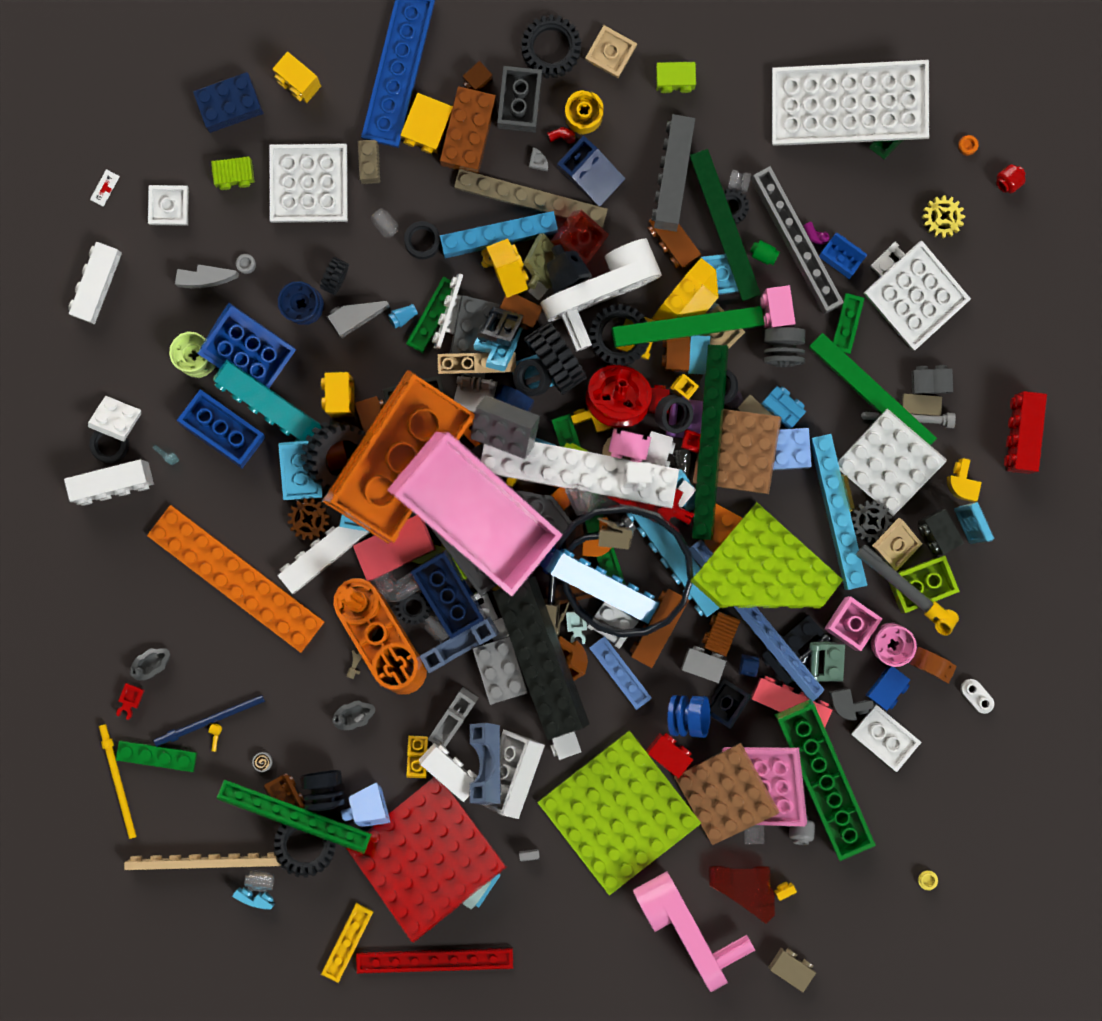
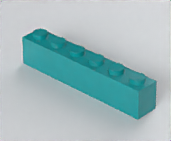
[213,359,321,442]

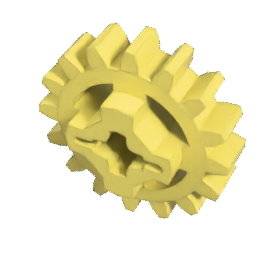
[922,195,965,239]

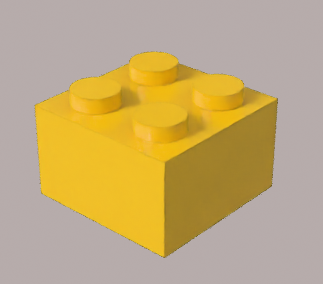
[273,51,321,103]
[486,238,529,298]

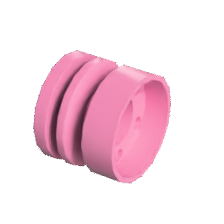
[870,623,917,667]

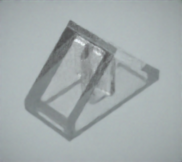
[565,484,608,516]

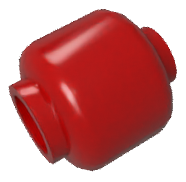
[996,164,1026,193]

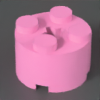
[608,428,652,463]

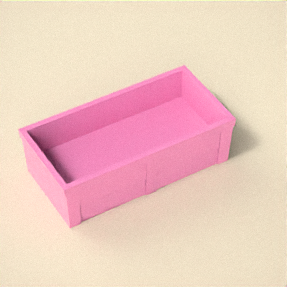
[388,432,562,596]

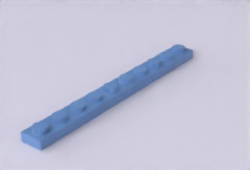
[689,539,824,701]

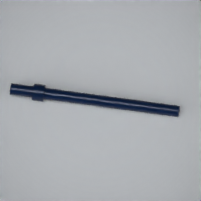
[154,695,265,747]

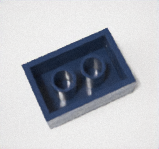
[193,72,264,133]

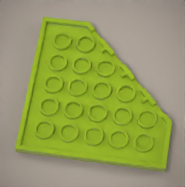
[691,503,843,608]

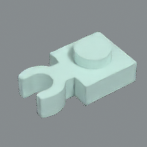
[566,610,587,644]

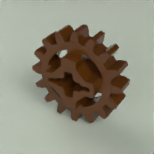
[287,498,330,540]

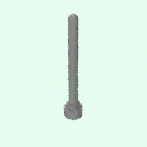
[861,412,956,428]

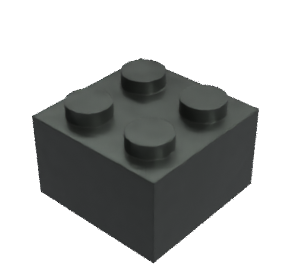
[918,509,964,555]

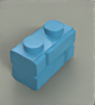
[761,386,806,429]

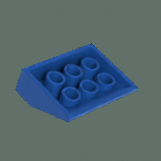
[197,303,296,388]

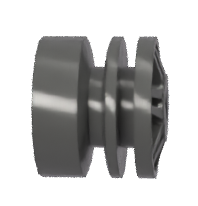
[764,327,805,367]

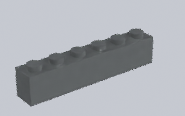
[651,114,695,232]

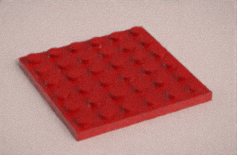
[346,777,507,942]

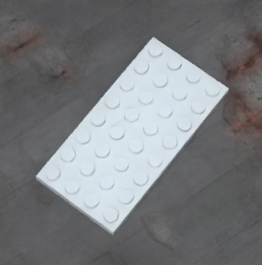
[772,60,929,146]

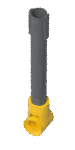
[855,545,959,635]

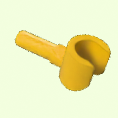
[208,723,222,752]

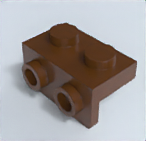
[263,773,305,808]

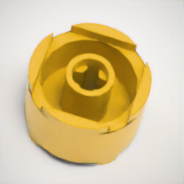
[565,90,604,134]

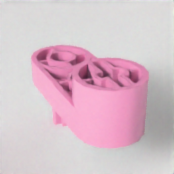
[633,871,755,992]

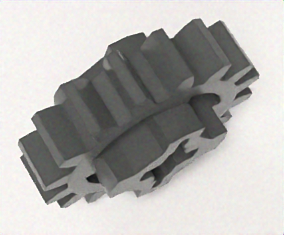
[851,500,893,542]

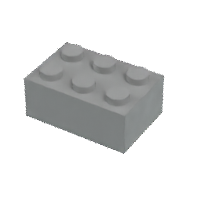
[473,637,527,705]

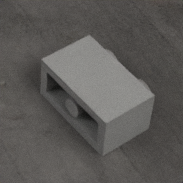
[681,646,726,683]

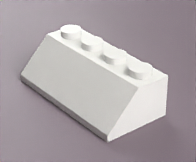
[483,729,545,819]

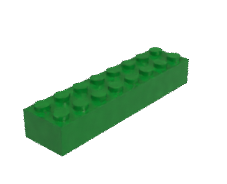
[775,699,876,861]

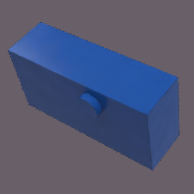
[177,389,265,469]

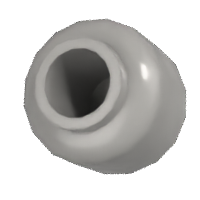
[789,816,815,845]

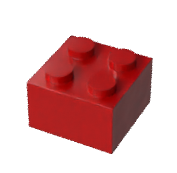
[646,733,693,778]

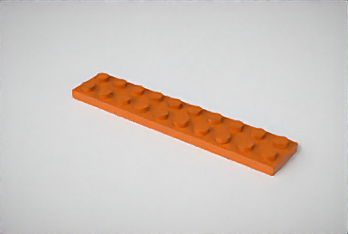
[147,505,325,653]

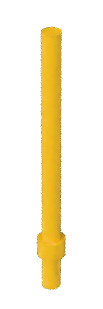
[99,724,137,839]

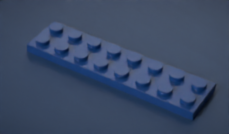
[361,0,435,148]

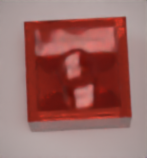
[551,210,609,265]

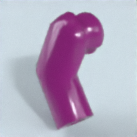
[803,222,830,245]

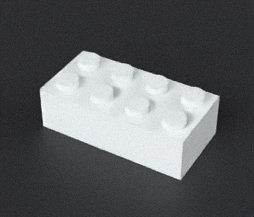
[64,459,154,506]

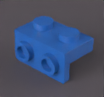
[819,233,867,279]

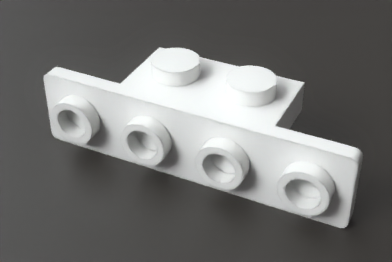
[432,273,463,349]

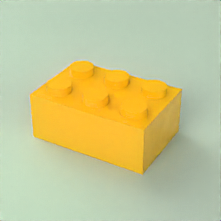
[321,372,355,418]

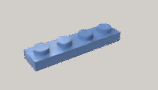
[589,636,652,710]

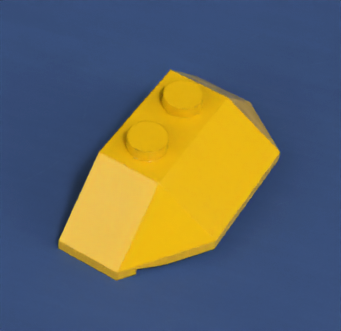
[653,258,718,321]

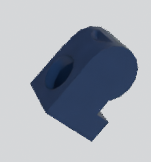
[738,654,759,677]

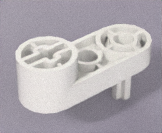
[540,238,662,352]

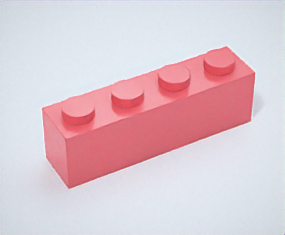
[750,676,833,727]

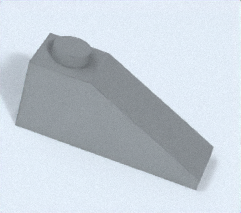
[327,301,390,338]

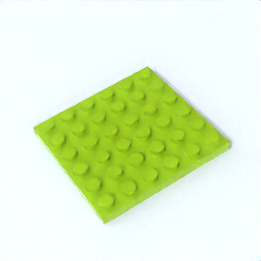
[537,730,701,896]

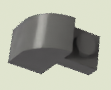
[829,688,874,720]

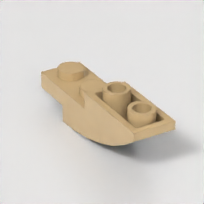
[438,352,516,374]

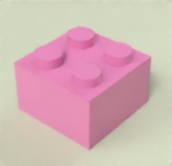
[760,285,796,329]
[824,597,882,651]

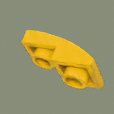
[406,736,428,778]

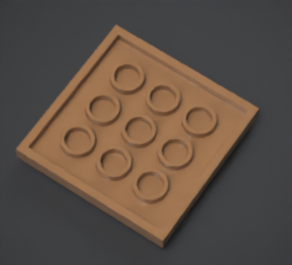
[692,409,781,494]
[674,743,780,845]

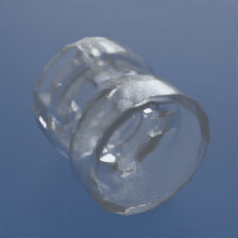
[728,169,751,192]

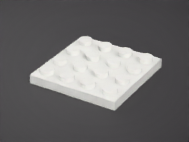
[270,144,348,223]
[864,241,971,351]
[838,409,947,516]

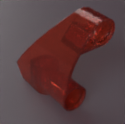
[709,866,775,924]

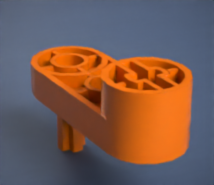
[333,578,427,694]

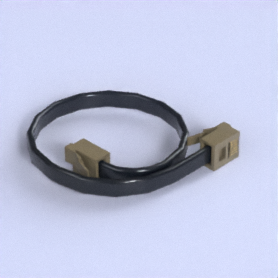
[544,505,694,638]

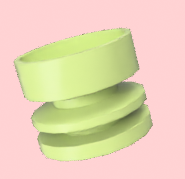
[169,332,215,378]

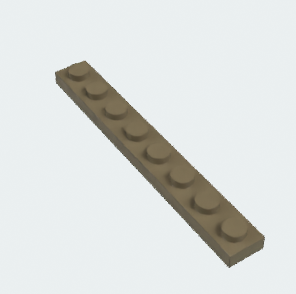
[454,169,608,229]

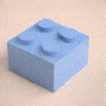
[773,428,811,470]

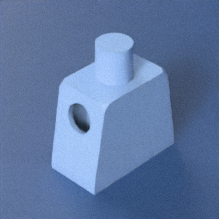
[341,783,390,827]

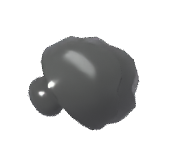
[130,648,170,680]
[332,700,375,730]

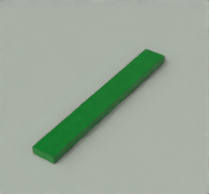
[611,306,765,347]
[808,333,937,446]
[217,779,372,854]

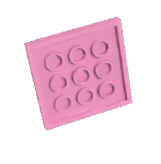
[722,747,807,826]

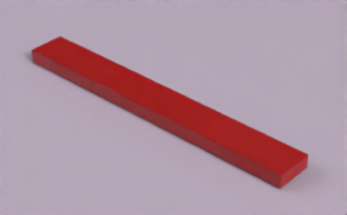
[356,948,513,973]

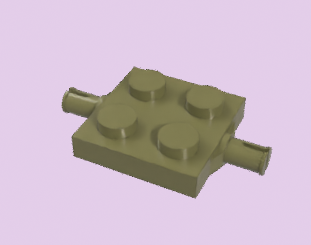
[523,233,561,289]

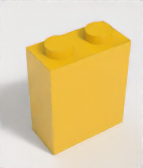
[400,93,453,154]

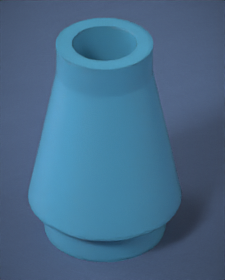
[388,304,418,328]

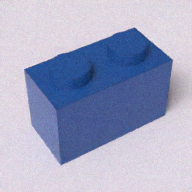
[865,665,910,711]

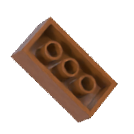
[440,86,496,174]

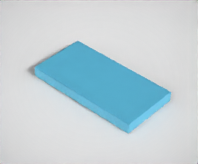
[954,502,994,544]

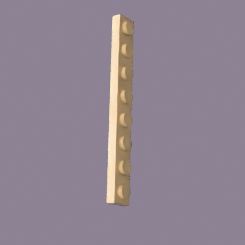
[124,852,281,870]

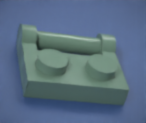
[810,642,845,682]

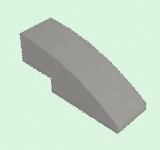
[175,265,239,288]
[428,687,479,748]

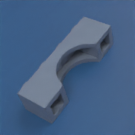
[419,616,499,673]
[470,723,500,805]

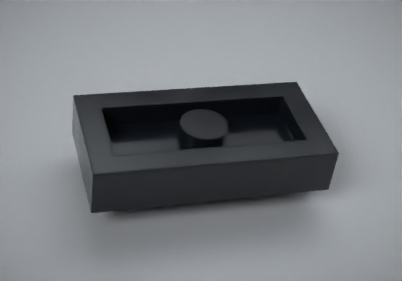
[762,649,793,685]

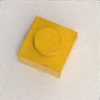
[774,882,797,901]

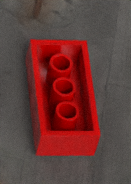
[1004,391,1047,474]

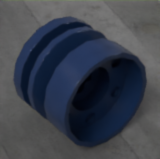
[278,281,324,325]

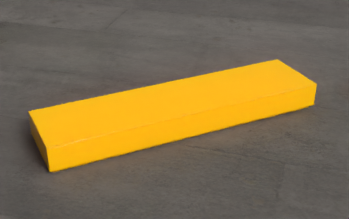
[321,902,374,983]

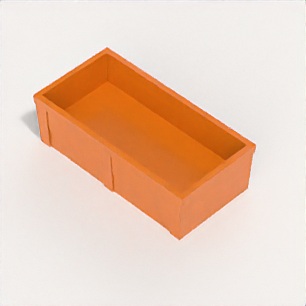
[322,370,475,544]

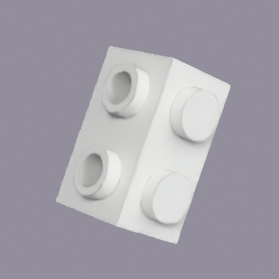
[624,462,655,491]

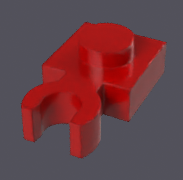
[116,683,145,720]

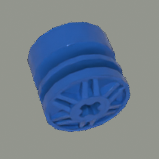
[668,695,710,738]

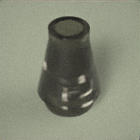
[673,448,692,476]

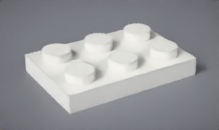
[851,704,921,772]

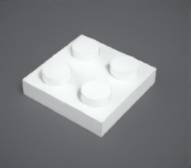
[148,185,189,225]
[88,396,141,442]

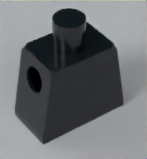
[547,244,592,294]

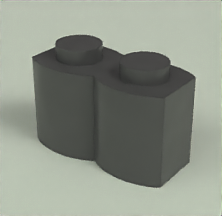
[911,365,953,394]

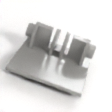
[454,375,497,413]

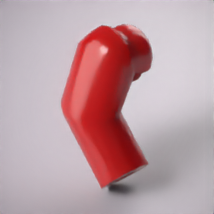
[547,127,576,144]

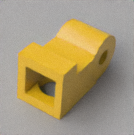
[670,374,699,400]

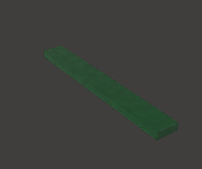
[689,149,761,302]

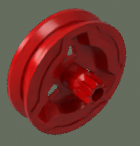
[586,365,652,428]

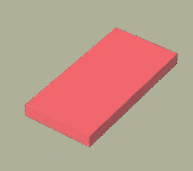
[353,515,436,581]

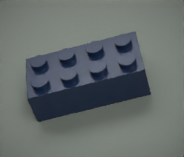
[411,550,486,639]

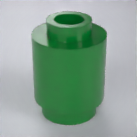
[750,240,780,265]

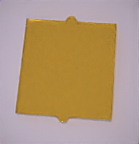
[841,474,855,512]

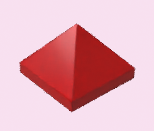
[681,429,701,453]

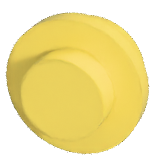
[918,870,938,890]

